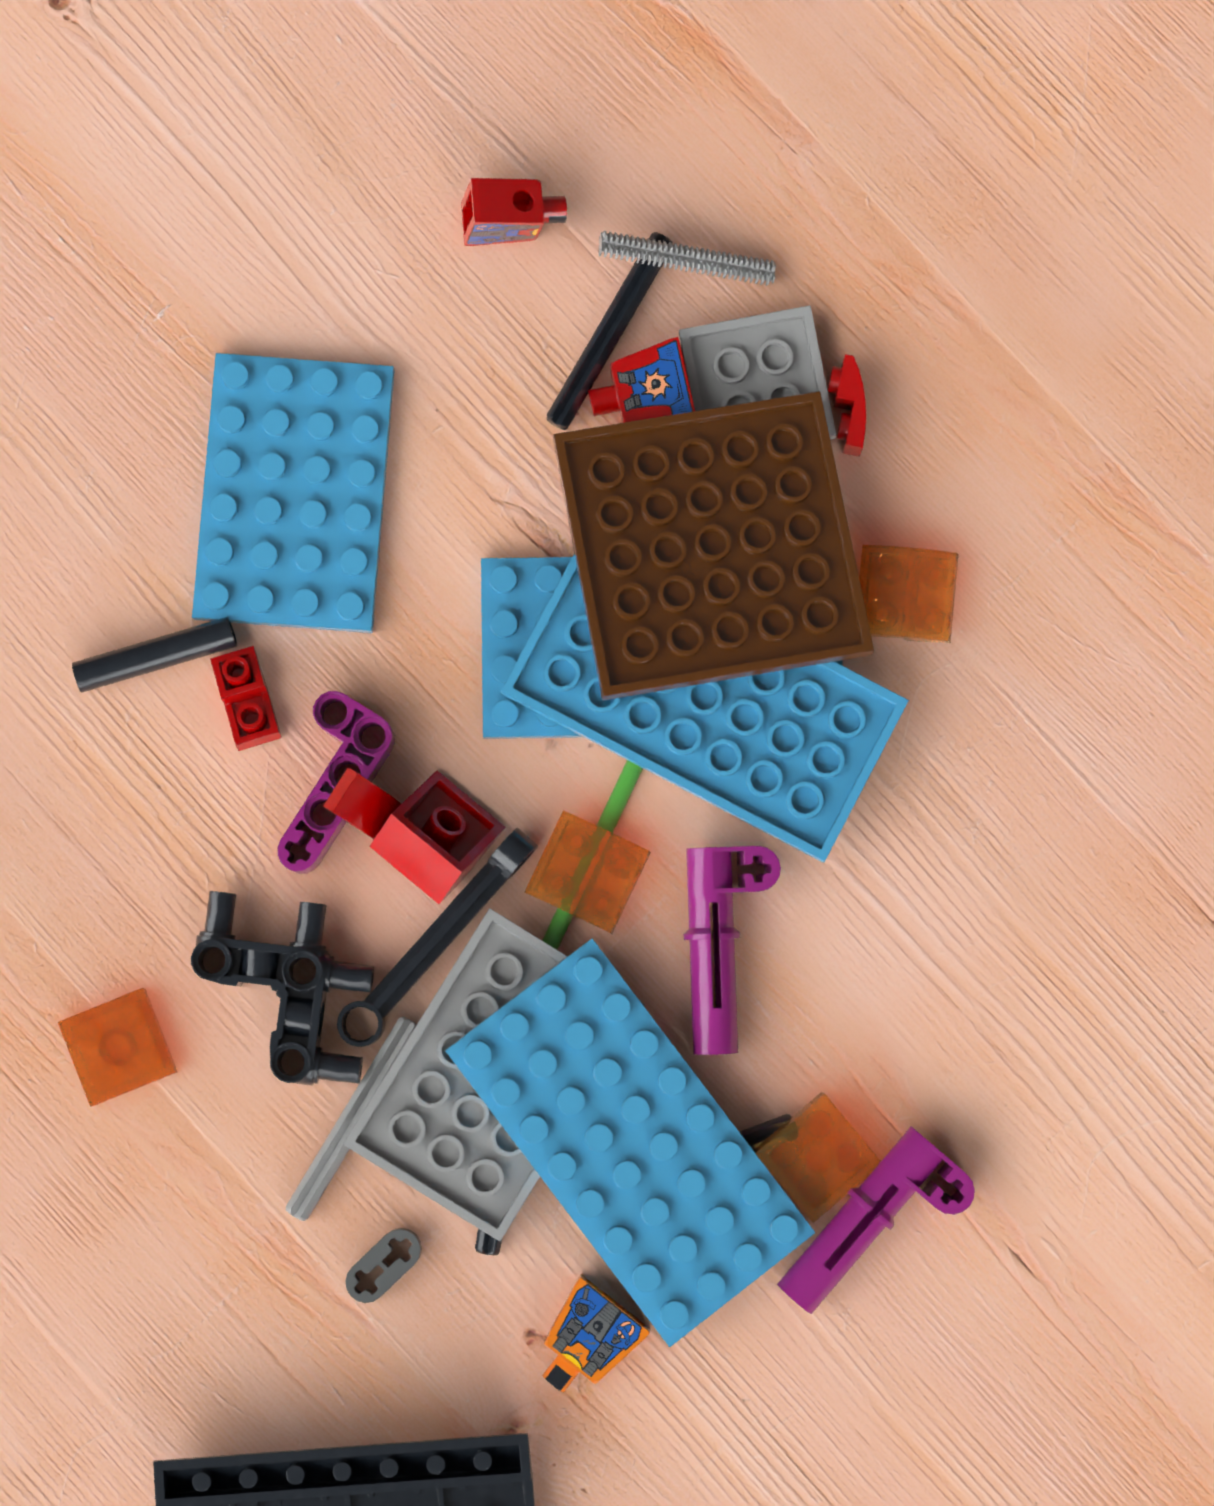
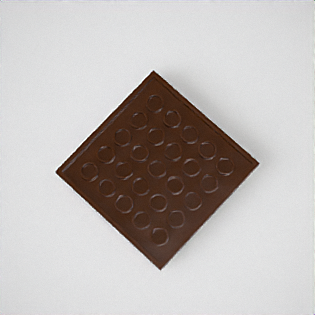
[553,391,874,701]

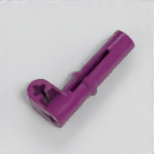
[683,846,781,1055]
[777,1126,975,1314]

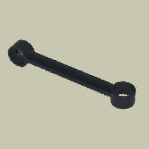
[337,828,538,1047]

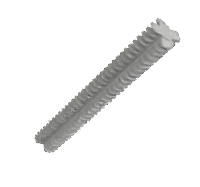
[598,231,776,286]

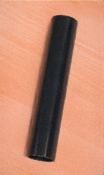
[72,617,238,693]

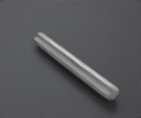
[286,1017,417,1221]

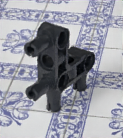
[191,891,374,1085]

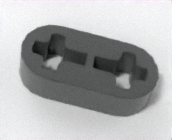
[345,1228,422,1303]

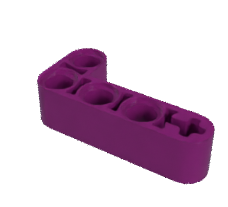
[277,691,395,874]

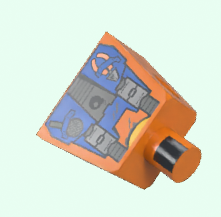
[542,1274,650,1393]

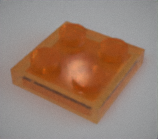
[58,988,178,1107]
[753,1092,881,1223]

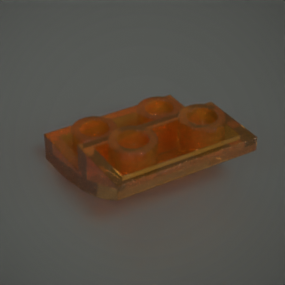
[859,545,959,643]
[524,810,651,934]

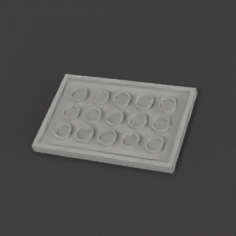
[343,908,645,1241]

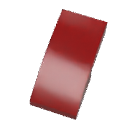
[828,354,866,457]
[210,646,282,751]
[323,768,402,840]

